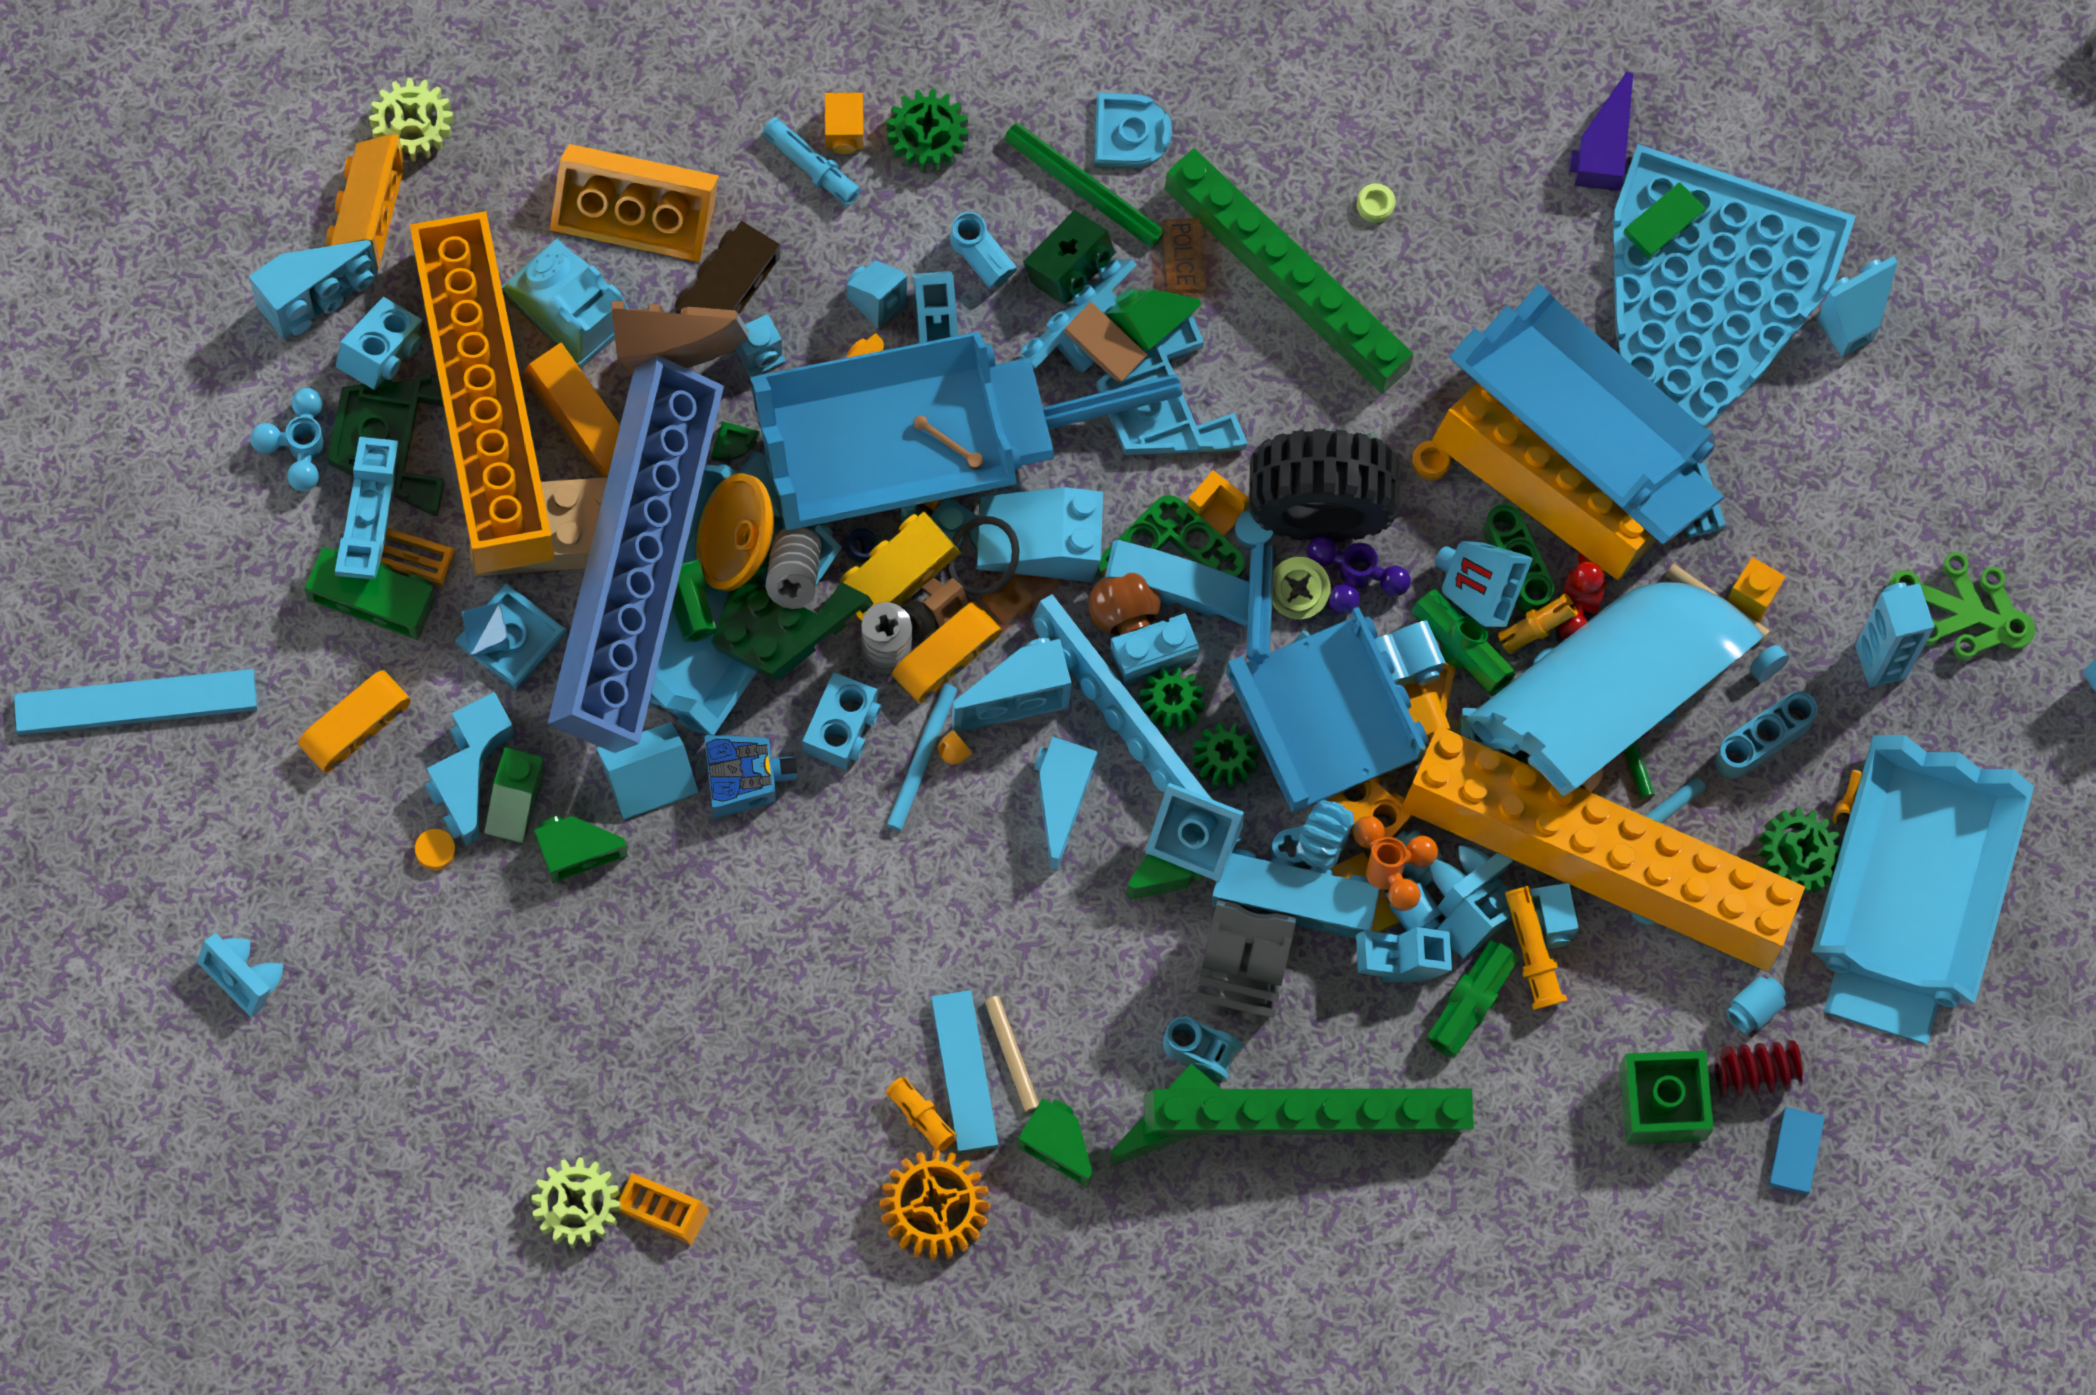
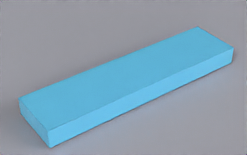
[931,990,998,1154]

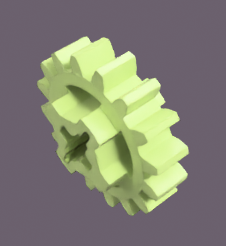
[369,78,454,162]
[531,1158,622,1249]

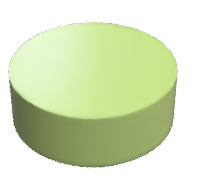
[1357,183,1396,223]

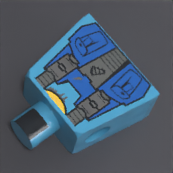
[704,735,798,818]

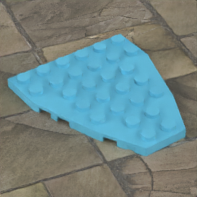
[1613,144,1856,428]

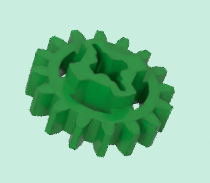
[886,89,969,172]
[1756,807,1841,895]

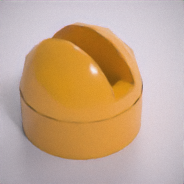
[938,730,973,765]

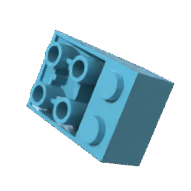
[249,240,378,339]

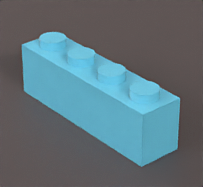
[1212,849,1380,939]

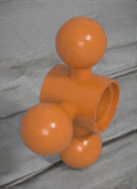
[1353,816,1438,911]

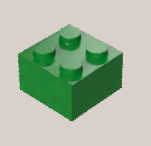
[1619,1050,1713,1145]

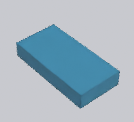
[1768,1107,1825,1196]

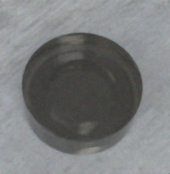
[901,600,935,641]

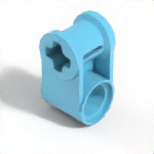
[1162,1016,1243,1083]

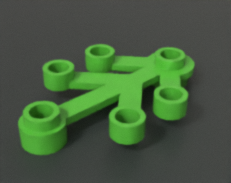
[1888,552,2035,661]

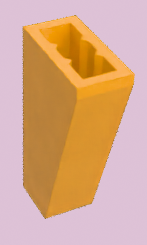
[521,342,620,478]

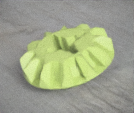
[1272,557,1331,620]

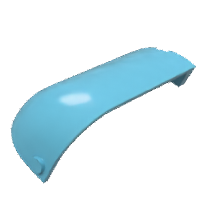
[1465,582,1764,797]

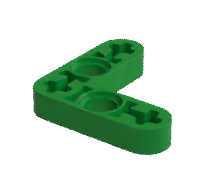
[1098,495,1244,579]

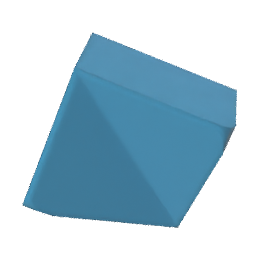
[461,602,510,657]

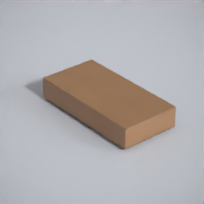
[1063,301,1147,384]

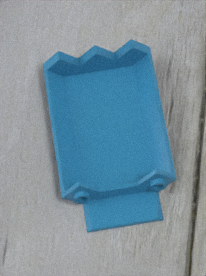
[1449,283,1725,545]
[750,332,1054,531]

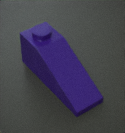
[1569,72,1634,191]

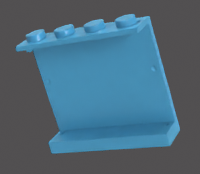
[1226,607,1428,814]

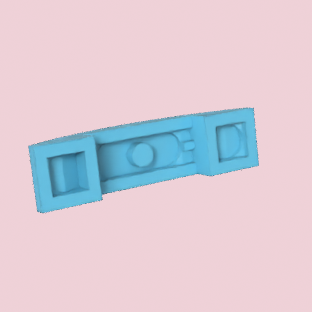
[335,437,399,580]

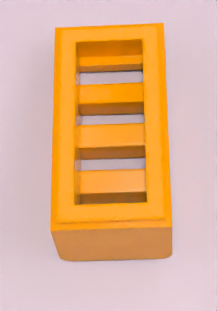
[618,1173,709,1246]

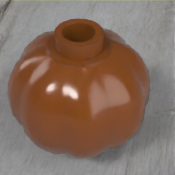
[1088,568,1161,635]

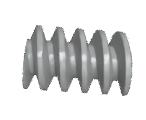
[765,527,822,609]
[861,602,912,675]

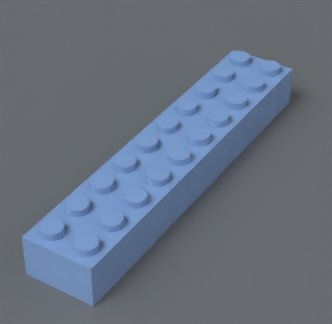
[547,355,724,753]

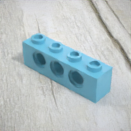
[1855,582,1934,688]

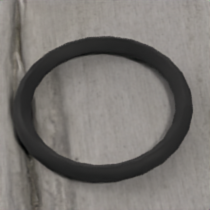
[947,516,1020,597]

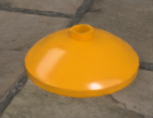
[696,473,774,591]

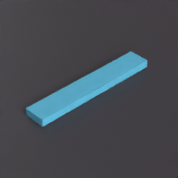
[14,669,258,735]

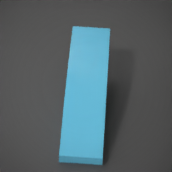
[1105,540,1250,627]

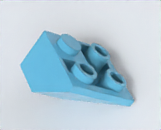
[1817,256,1898,357]

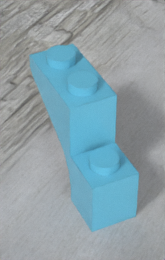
[425,692,515,846]

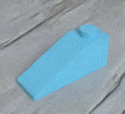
[912,271,958,344]
[1034,736,1098,870]

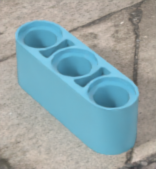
[1715,691,1818,779]

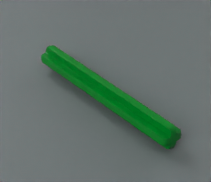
[1005,123,1163,247]

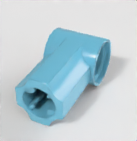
[950,212,1017,290]

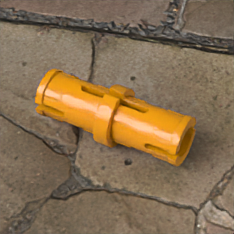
[1498,594,1578,655]
[886,1076,957,1151]

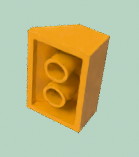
[326,134,405,270]

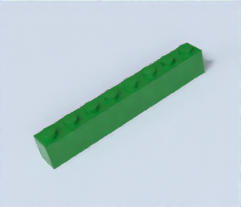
[1164,148,1414,395]
[1143,1088,1474,1135]

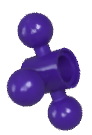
[1307,535,1411,615]

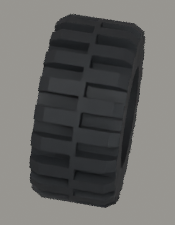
[1249,429,1400,542]

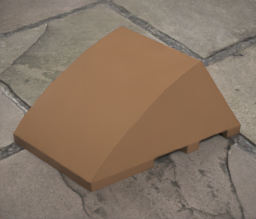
[612,301,749,377]

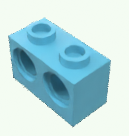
[336,297,422,390]
[802,672,881,770]

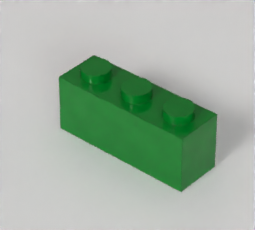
[305,547,436,640]

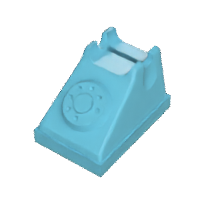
[501,238,629,369]

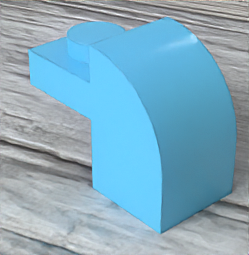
[1356,927,1452,982]

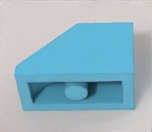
[847,260,907,329]
[1436,879,1512,959]

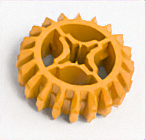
[879,1150,990,1261]

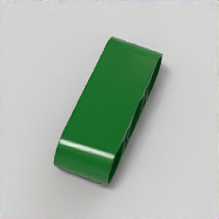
[1483,503,1554,615]

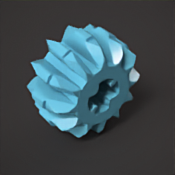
[1296,799,1354,871]

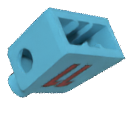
[1435,541,1533,627]

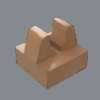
[921,578,969,629]

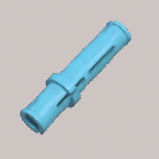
[761,117,862,207]

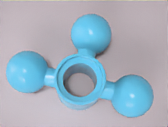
[250,388,324,492]

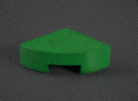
[711,421,760,461]

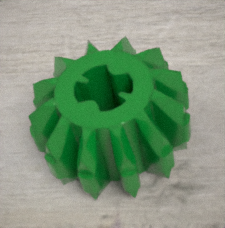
[1138,667,1206,735]
[1192,722,1259,791]

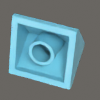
[596,722,699,820]
[1145,783,1244,882]

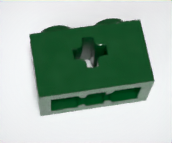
[1023,210,1116,305]

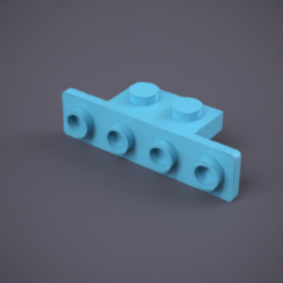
[1018,259,1136,372]

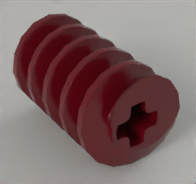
[1715,1040,1803,1098]

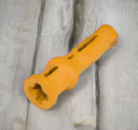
[1504,886,1567,1010]

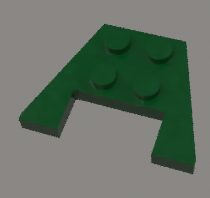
[328,374,444,516]
[711,545,873,682]

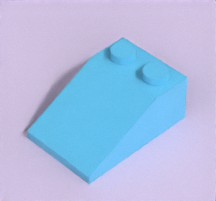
[976,487,1103,582]
[952,638,1071,733]

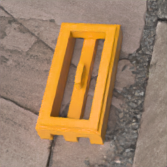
[380,528,456,587]

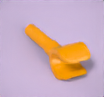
[1833,770,1862,825]

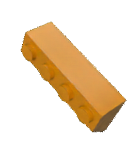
[550,144,719,262]

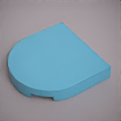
[1094,93,1172,168]

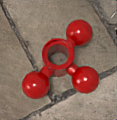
[1556,552,1607,640]

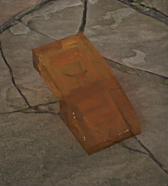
[978,574,1064,626]

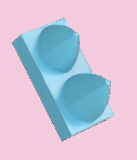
[1429,845,1513,918]
[197,933,283,1017]

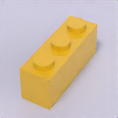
[835,512,961,621]

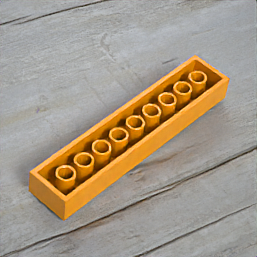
[409,211,555,574]
[1400,725,1805,972]

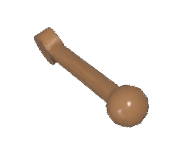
[913,415,983,469]

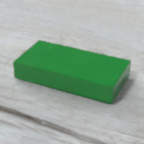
[1623,182,1706,260]

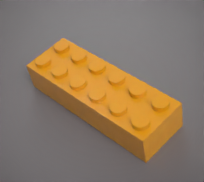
[1431,383,1657,580]

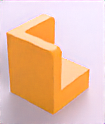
[1187,470,1249,537]

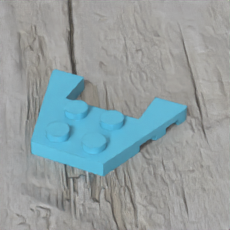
[1096,314,1248,455]

